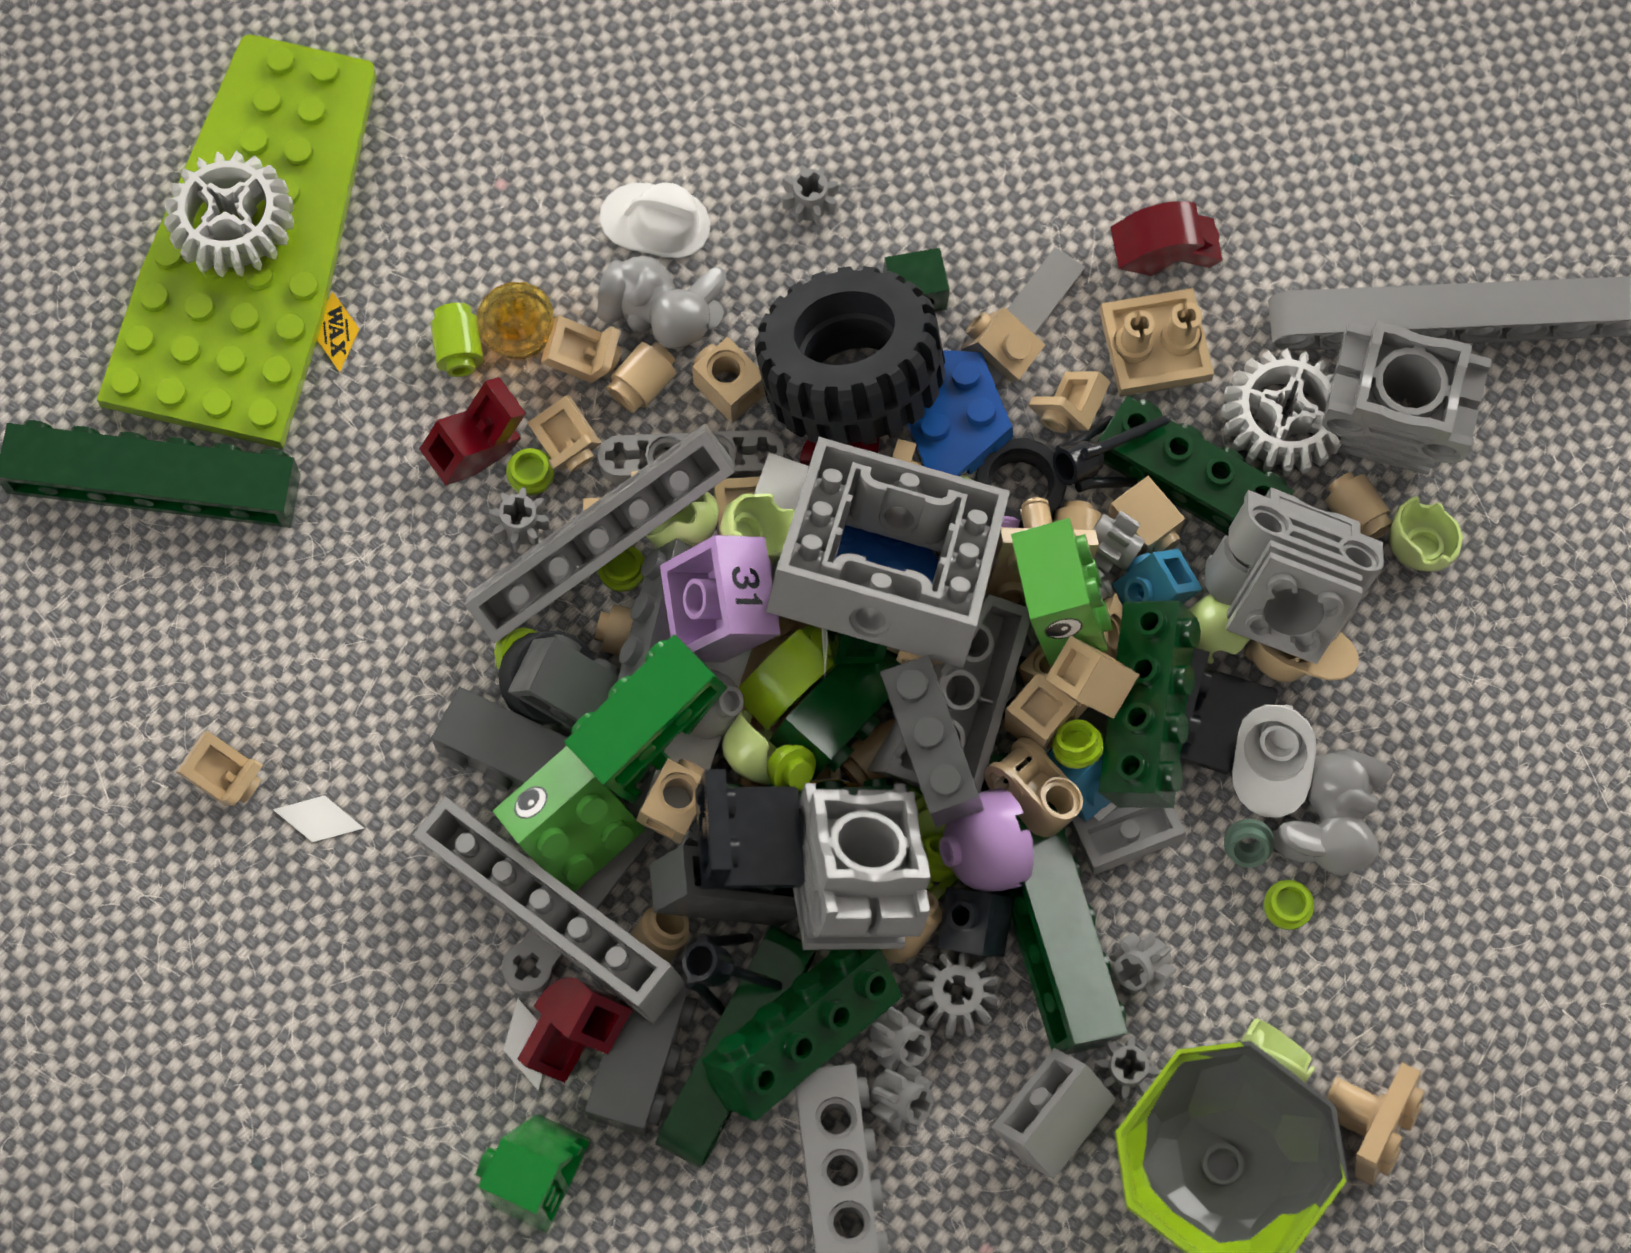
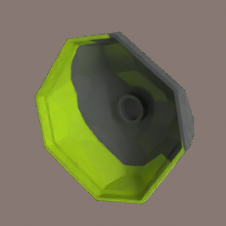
[1115,1041,1348,1253]

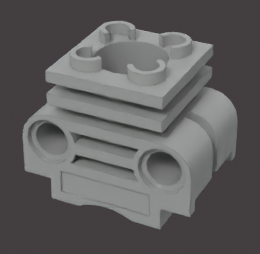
[1322,321,1492,475]
[1205,487,1384,664]
[793,784,931,950]

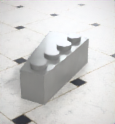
[867,594,1030,794]

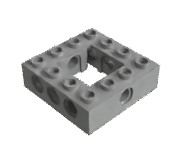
[766,437,1010,668]

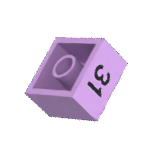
[660,535,780,662]

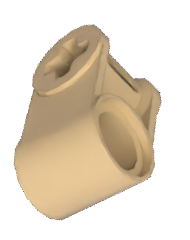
[984,737,1083,837]

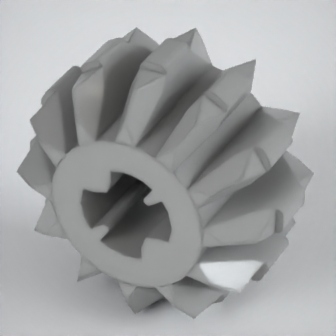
[914,952,1000,1039]

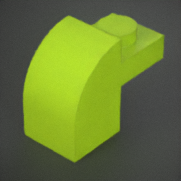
[738,624,836,730]

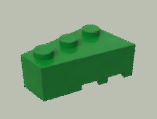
[564,634,728,804]
[475,1114,592,1233]

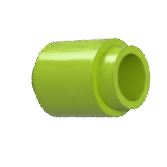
[430,303,484,377]

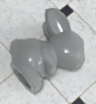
[597,256,726,349]
[1273,749,1393,876]

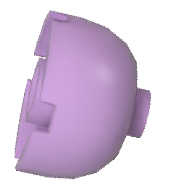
[939,788,1034,892]

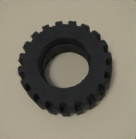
[755,266,946,446]

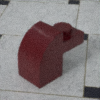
[1110,201,1223,276]
[419,377,526,486]
[517,977,632,1083]

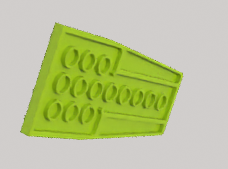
[97,34,377,449]

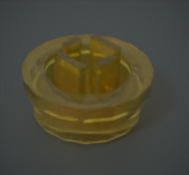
[477,282,555,359]

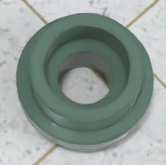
[1224,819,1274,868]

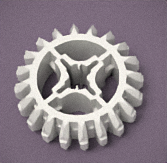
[164,150,294,278]
[1221,348,1342,477]

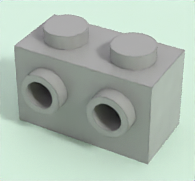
[991,1048,1117,1180]

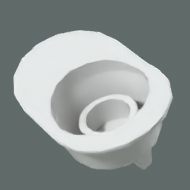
[600,182,711,259]
[1232,704,1317,818]

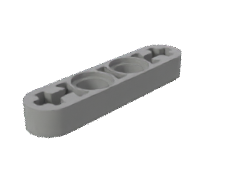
[597,430,784,484]

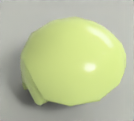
[645,492,719,548]
[720,493,795,565]
[1388,496,1463,572]
[1189,594,1250,664]
[722,710,777,784]
[1240,1018,1315,1083]

